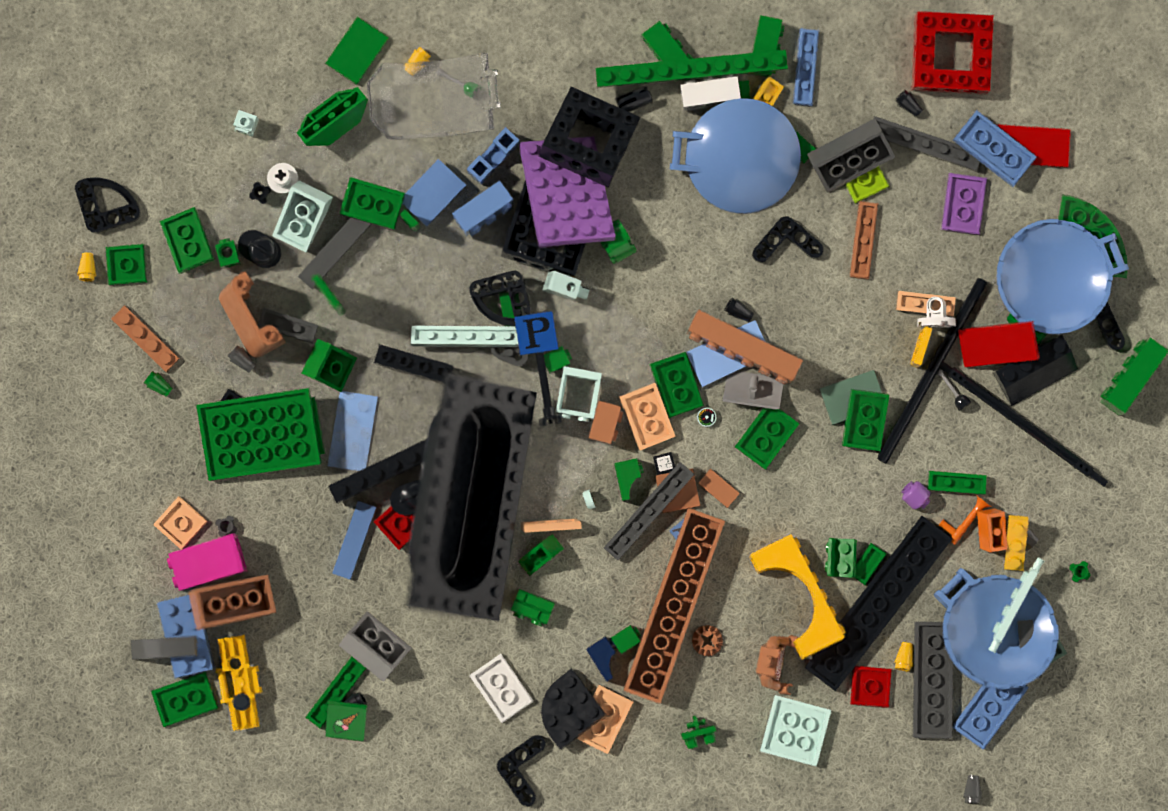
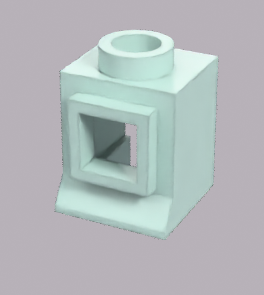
[233,110,259,137]

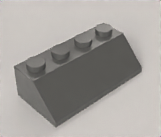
[807,118,895,193]

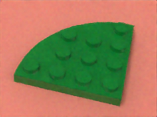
[1058,194,1128,278]

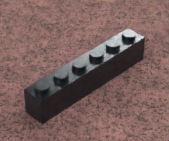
[328,439,426,504]

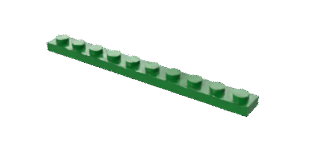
[595,50,788,88]

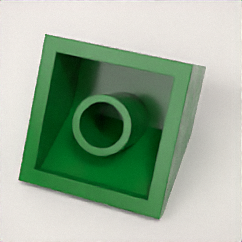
[301,339,357,392]

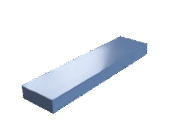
[793,29,819,106]
[332,501,376,580]

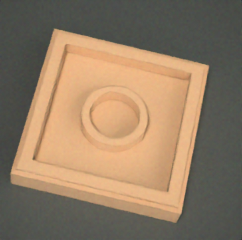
[153,496,208,550]

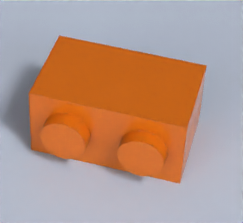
[977,508,1008,552]

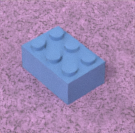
[452,181,514,237]

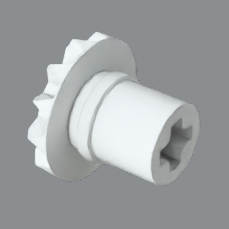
[267,163,298,194]

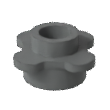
[215,516,237,537]

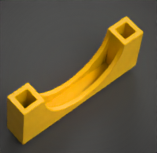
[749,534,845,660]

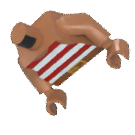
[756,635,799,695]

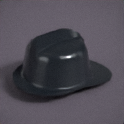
[238,230,281,268]
[390,480,420,515]

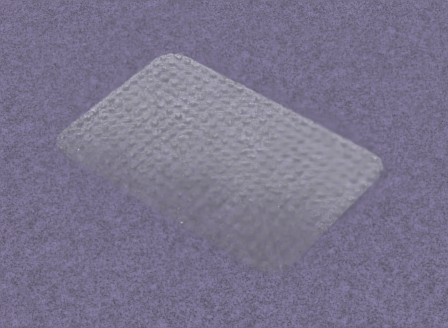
[151,88,669,575]

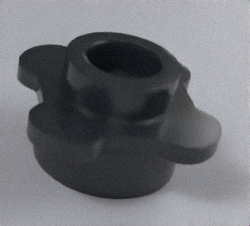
[249,182,271,204]

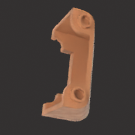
[219,271,287,358]

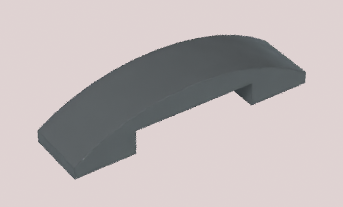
[131,636,198,659]

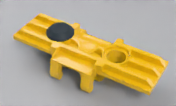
[215,635,263,731]

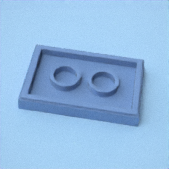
[403,159,466,227]

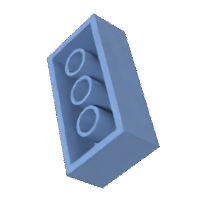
[157,595,215,678]

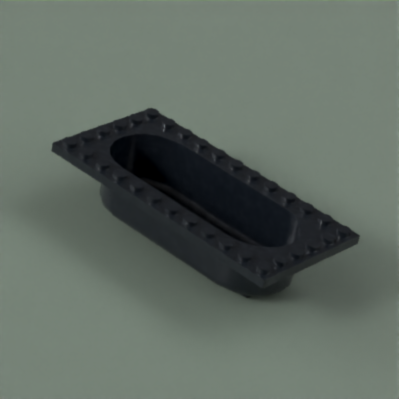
[406,373,537,621]

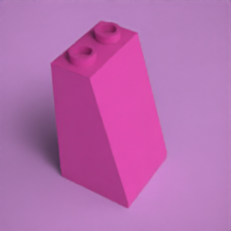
[167,534,248,591]

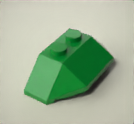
[297,87,368,146]

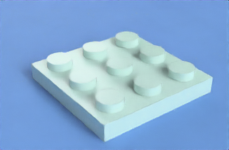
[760,695,831,766]

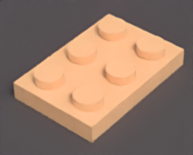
[619,383,675,451]
[577,685,633,754]

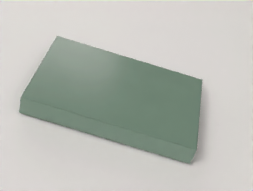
[819,370,882,425]

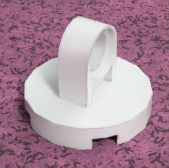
[917,296,956,328]

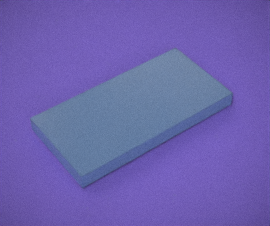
[953,110,1037,187]
[952,685,1029,750]

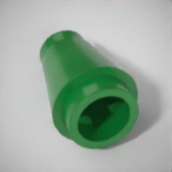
[143,371,173,397]

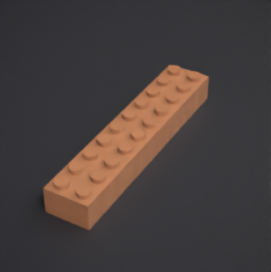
[623,508,725,704]

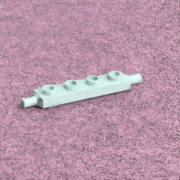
[989,557,1044,653]

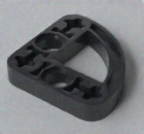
[75,177,141,233]
[469,270,533,326]

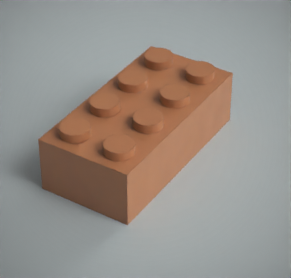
[188,575,276,630]

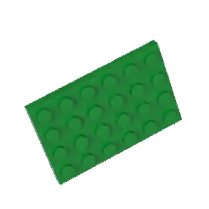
[196,388,322,481]

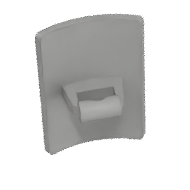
[723,371,783,409]

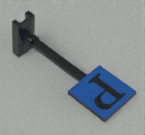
[514,311,562,427]

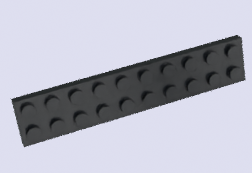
[805,516,952,692]

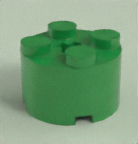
[600,219,637,264]

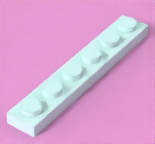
[411,326,519,347]

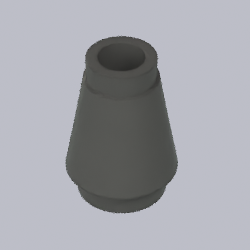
[228,345,256,373]
[963,775,982,804]

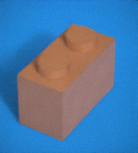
[589,401,624,445]

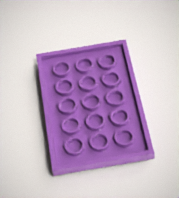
[519,136,615,247]

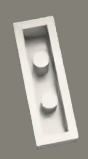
[681,75,741,111]

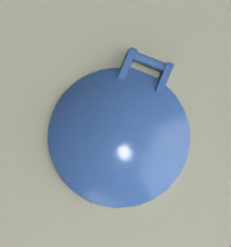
[670,98,801,213]
[996,219,1129,334]
[934,568,1059,689]

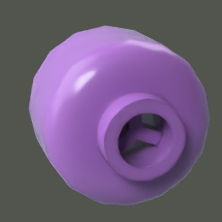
[902,481,930,510]

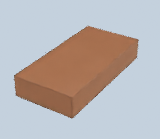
[698,469,740,508]

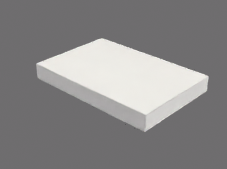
[469,654,533,723]

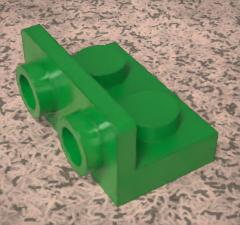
[825,538,857,578]

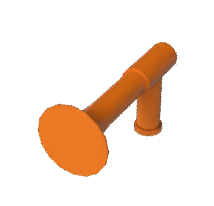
[938,495,991,545]

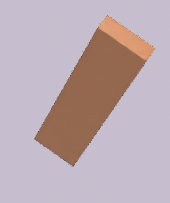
[850,201,878,279]

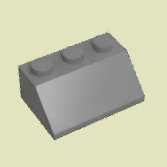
[339,612,411,682]

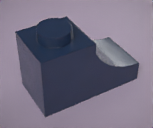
[586,637,617,682]

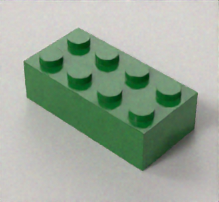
[1100,337,1168,416]

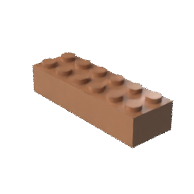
[687,310,803,385]

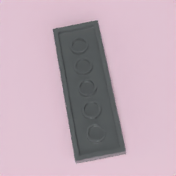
[912,621,953,739]

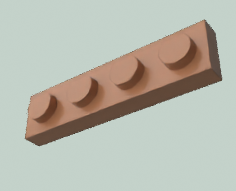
[111,305,180,372]

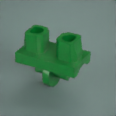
[681,715,716,749]

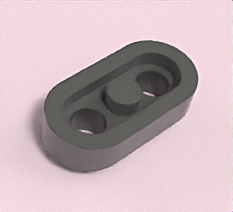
[491,347,528,367]

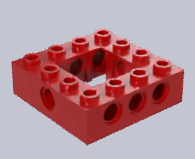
[912,11,994,94]

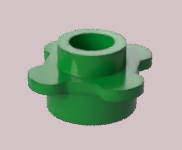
[1069,561,1091,582]

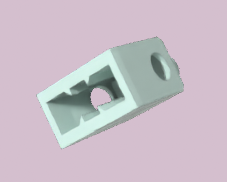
[542,271,590,300]

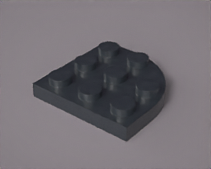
[541,668,607,750]

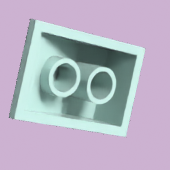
[272,180,333,252]

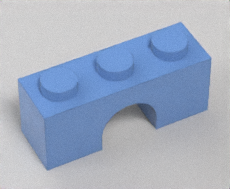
[466,127,520,185]

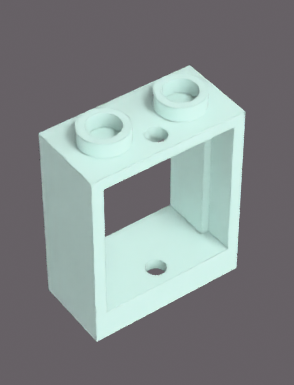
[556,366,602,422]

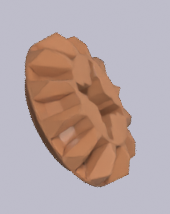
[692,625,723,656]

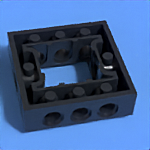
[538,86,641,188]
[501,180,586,278]

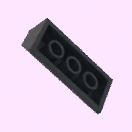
[993,335,1078,406]

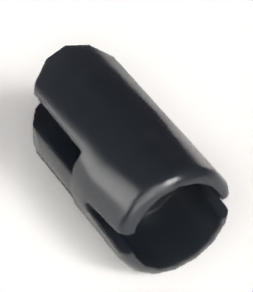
[615,85,653,112]

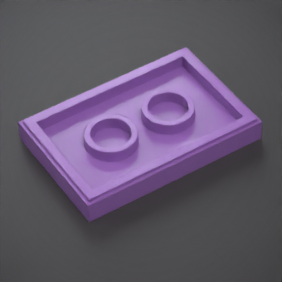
[941,173,987,235]

